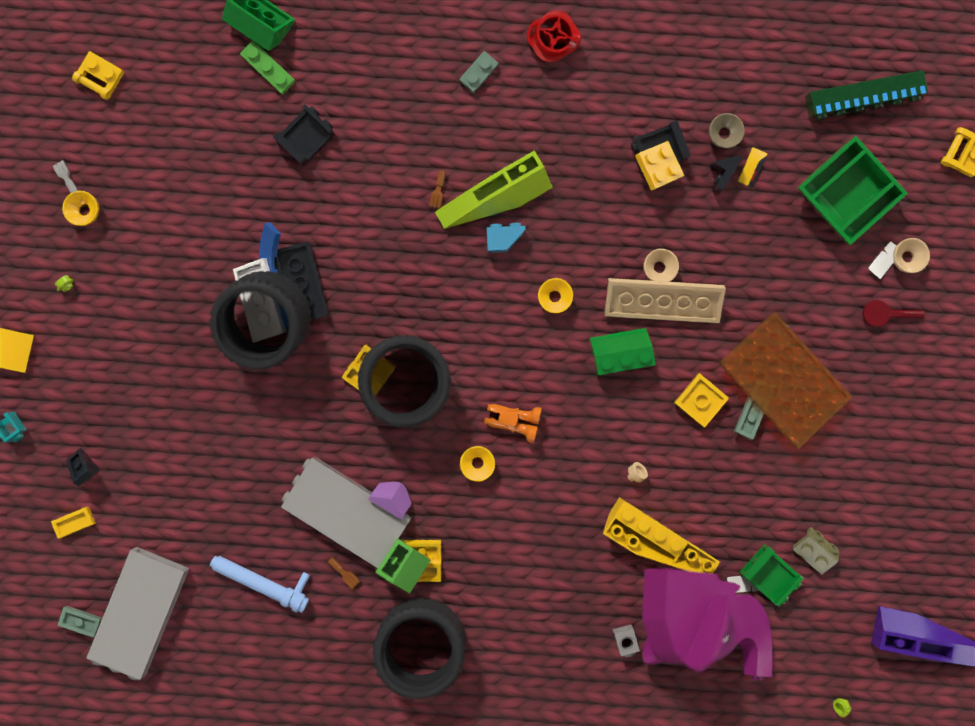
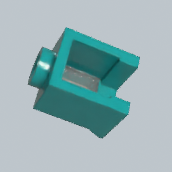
[0,412,27,443]

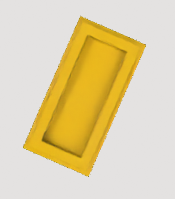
[51,506,96,539]

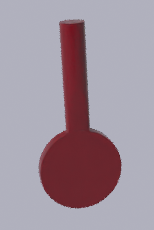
[863,300,925,327]

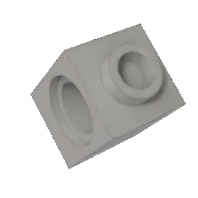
[612,624,640,657]

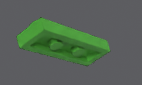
[240,41,296,95]

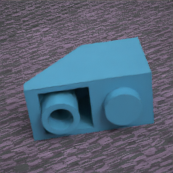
[487,223,525,253]

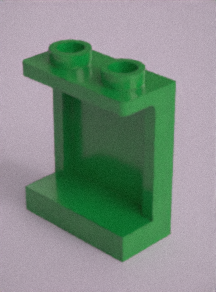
[739,544,804,607]

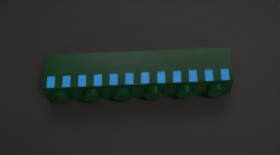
[805,70,928,120]

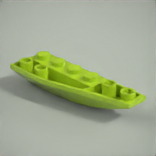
[435,150,553,229]

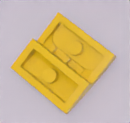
[0,328,34,373]
[341,345,397,397]
[403,540,441,582]

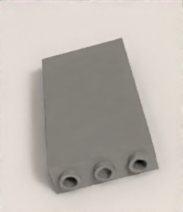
[281,457,411,568]
[87,547,190,680]

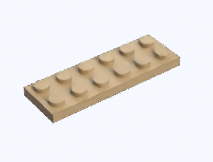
[604,278,726,323]

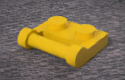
[72,51,125,100]
[941,127,975,177]

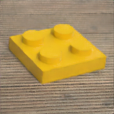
[635,141,684,191]
[674,373,729,427]

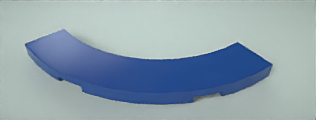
[259,223,289,331]

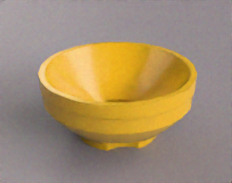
[62,191,99,226]
[538,278,573,313]
[460,446,495,481]

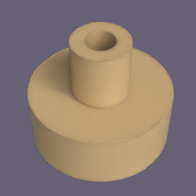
[628,462,648,483]

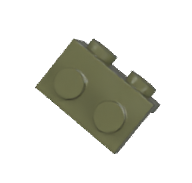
[793,527,839,574]

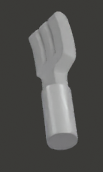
[53,160,78,193]

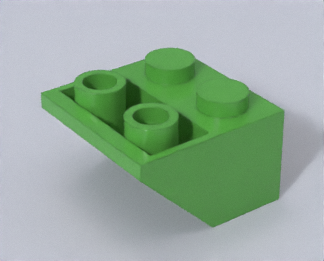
[376,538,431,593]

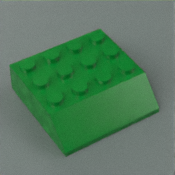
[798,136,908,246]

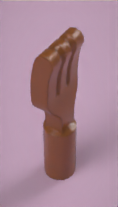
[429,170,446,209]
[327,557,361,590]

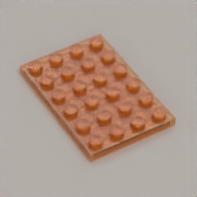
[719,312,852,449]

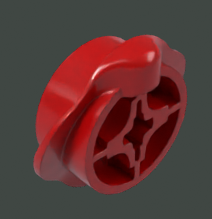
[526,11,581,62]

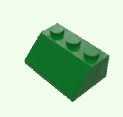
[222,0,295,51]
[589,328,656,375]

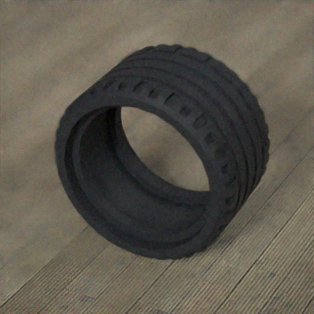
[209,271,311,370]
[358,336,451,428]
[372,597,465,700]

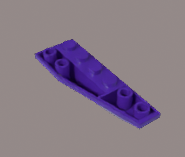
[871,606,975,666]

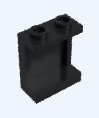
[273,104,335,167]
[630,120,691,172]

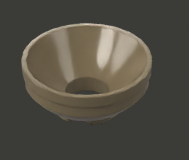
[709,113,745,149]

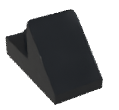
[709,155,743,194]
[66,448,100,487]

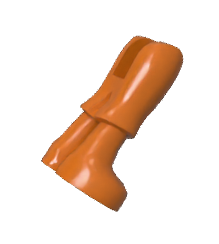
[484,404,542,443]

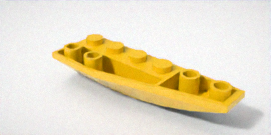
[603,497,720,574]

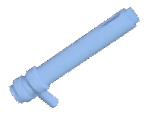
[210,556,310,613]

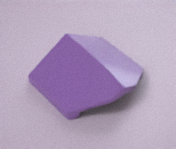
[368,481,411,520]

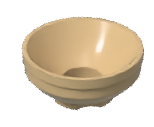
[893,238,930,273]
[644,249,679,282]

